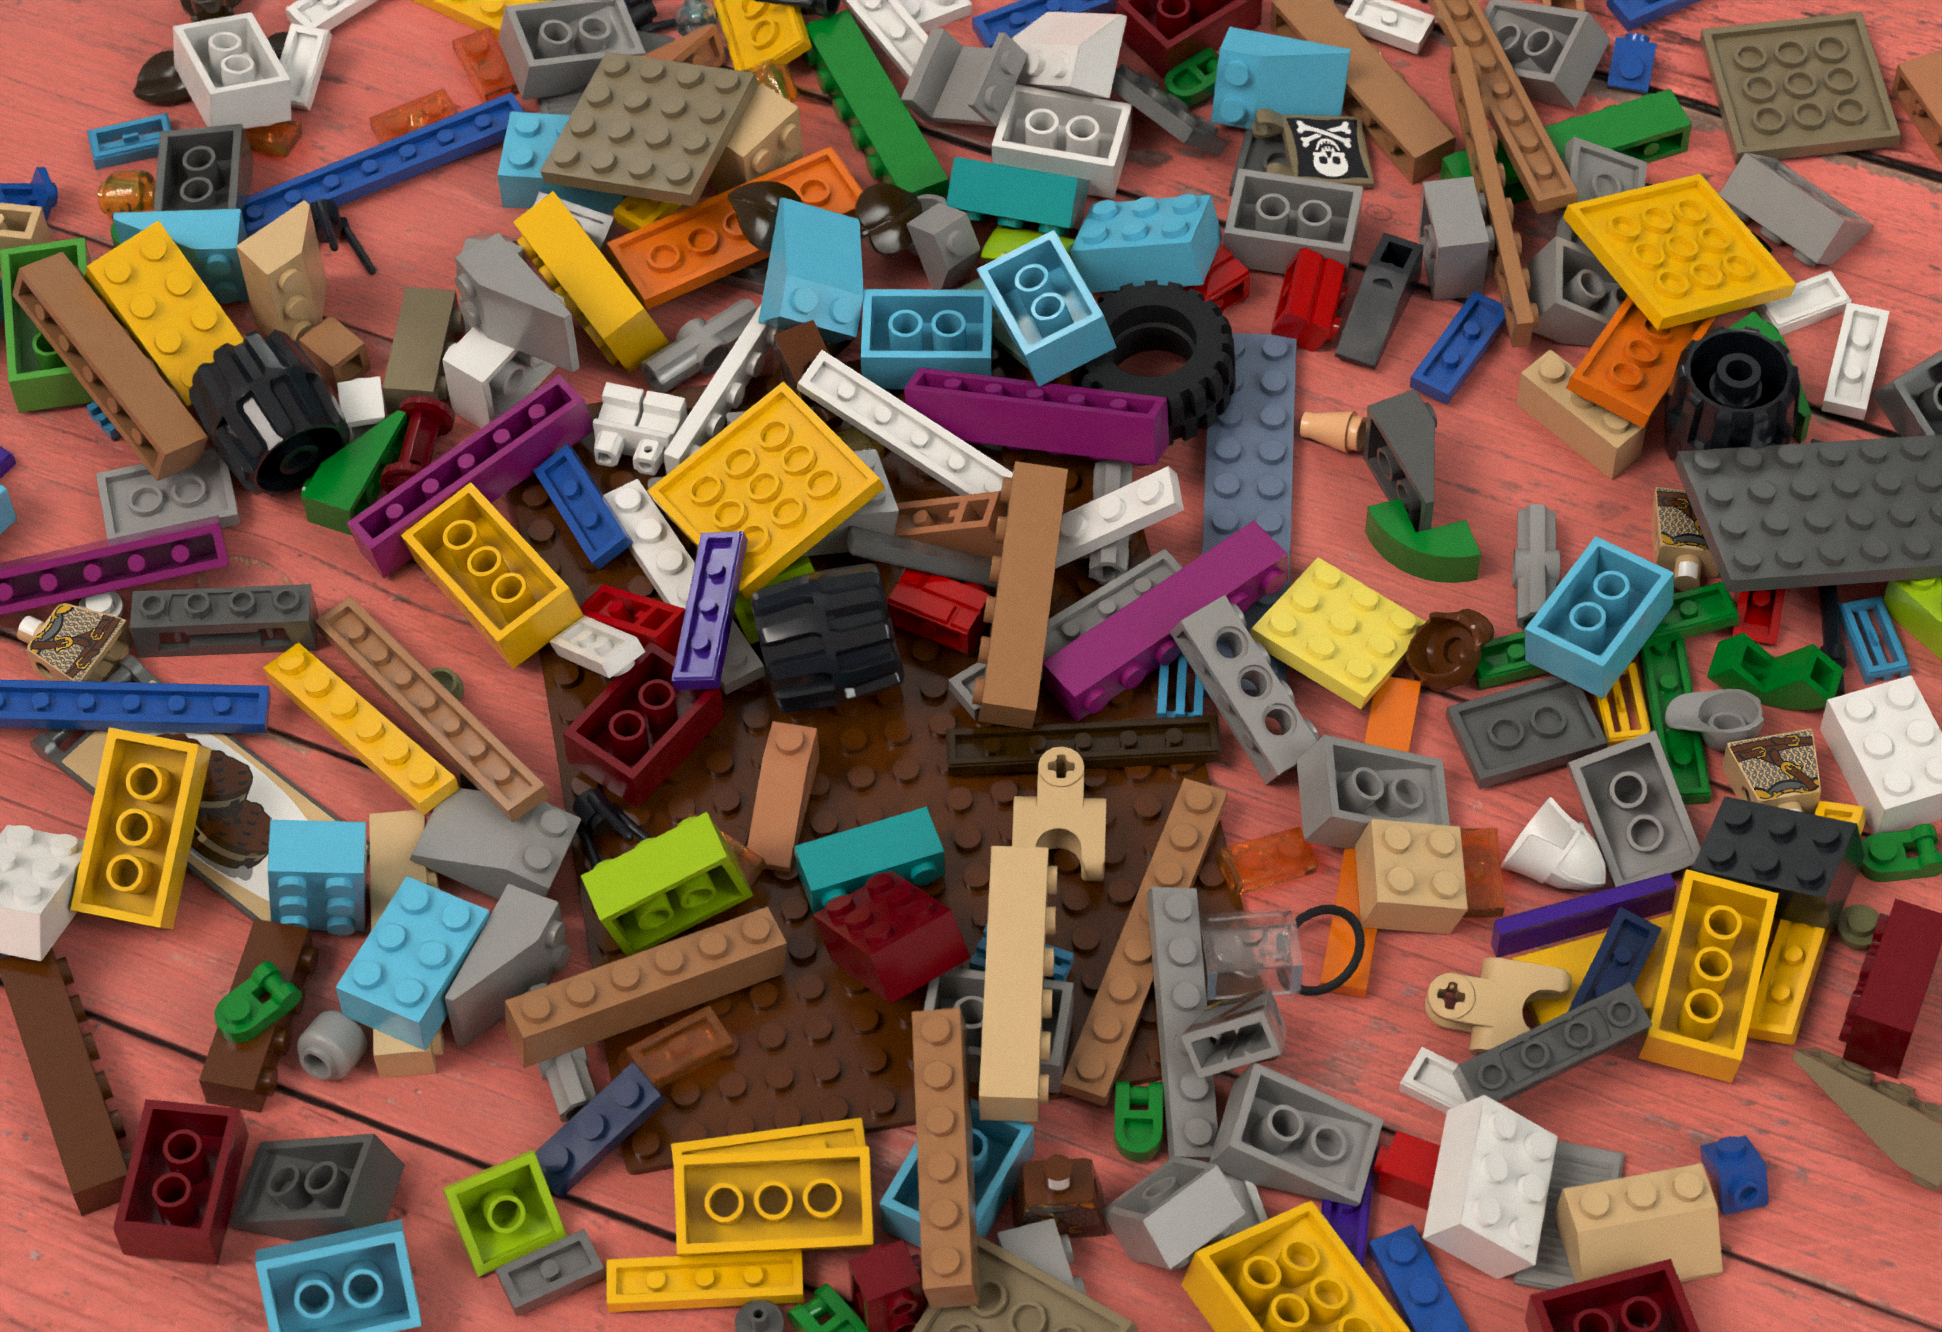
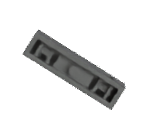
[130,584,318,658]
[1452,982,1652,1104]

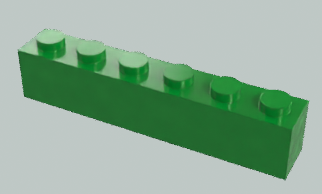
[802,9,949,199]
[1440,89,1692,204]

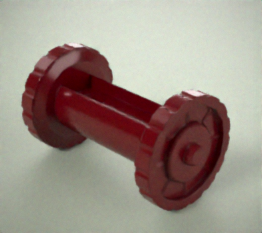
[380,395,455,494]

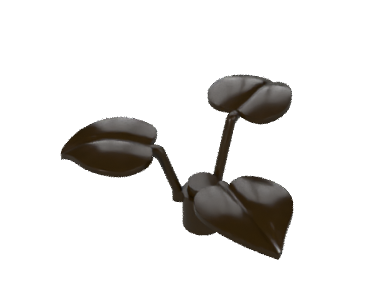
[132,0,288,104]
[728,181,922,358]

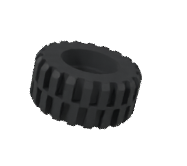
[1071,280,1236,446]

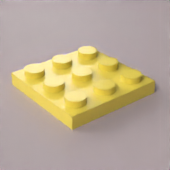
[1250,557,1426,709]

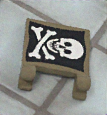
[1251,109,1374,189]

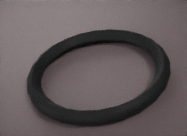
[1275,905,1365,996]

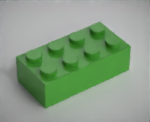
[0,237,94,413]

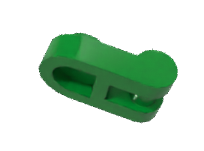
[1164,47,1219,106]
[1859,824,1942,882]
[214,961,302,1043]
[1114,1081,1163,1162]
[786,1283,868,1332]

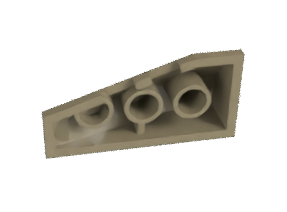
[1792,1047,1942,1190]

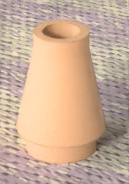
[1300,411,1367,454]

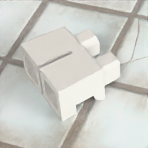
[593,382,687,476]

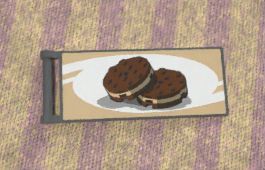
[30,654,370,922]

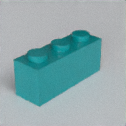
[794,807,945,915]

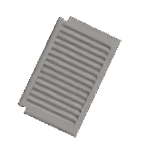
[1509,1141,1625,1290]

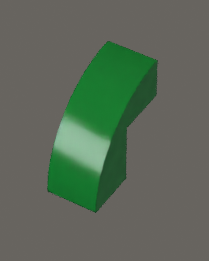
[1365,498,1481,583]
[1707,633,1844,710]

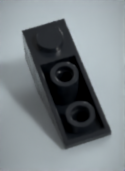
[1335,233,1424,370]

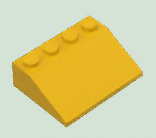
[1181,1200,1410,1332]

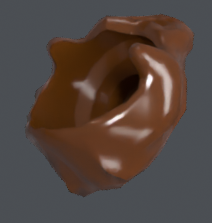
[1405,609,1494,693]

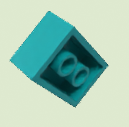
[946,157,1090,236]

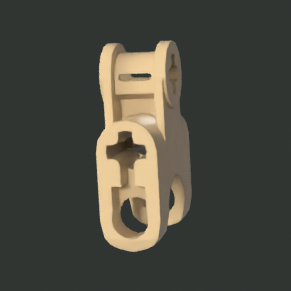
[1012,746,1106,881]
[1425,957,1572,1056]

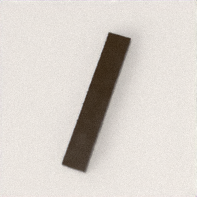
[946,715,1221,776]

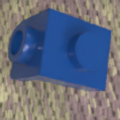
[1607,33,1657,94]
[0,167,58,223]
[1700,1135,1769,1215]

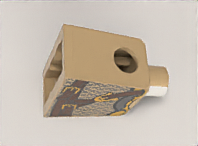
[1650,487,1719,591]
[17,603,134,682]
[1722,729,1821,814]

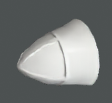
[1500,797,1606,891]

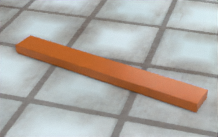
[1320,677,1421,998]

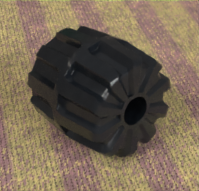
[1665,326,1800,459]
[189,329,350,497]
[751,563,905,713]

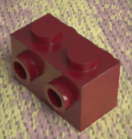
[848,1240,928,1332]

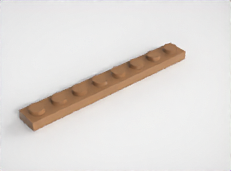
[1428,0,1578,214]
[1448,45,1539,348]
[314,596,550,823]
[1061,778,1228,1107]

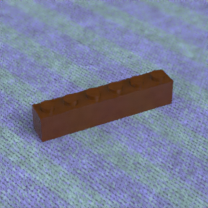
[0,947,132,1216]

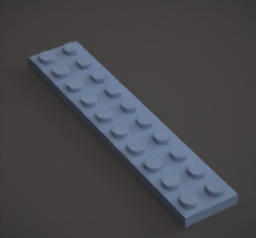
[1202,333,1296,698]

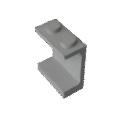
[901,28,1028,127]

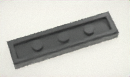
[846,526,997,588]

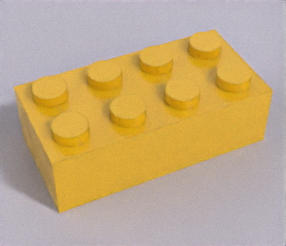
[513,191,669,373]
[85,220,244,414]
[401,482,584,669]
[70,727,211,930]
[1639,869,1778,1083]
[673,1146,874,1256]

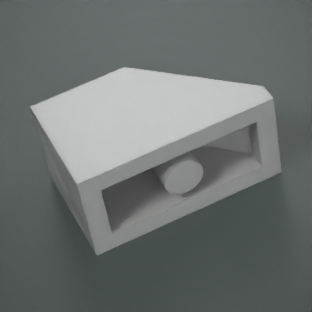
[906,203,981,290]

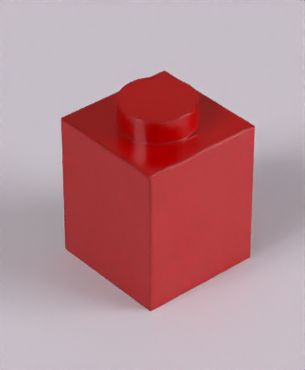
[1373,1130,1440,1211]

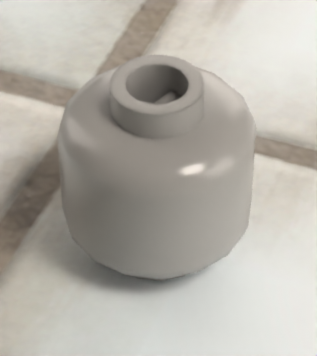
[297,1010,368,1080]

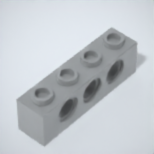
[1170,595,1319,785]

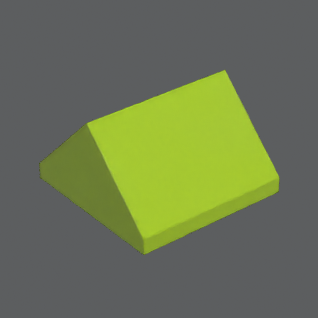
[443,1149,567,1277]

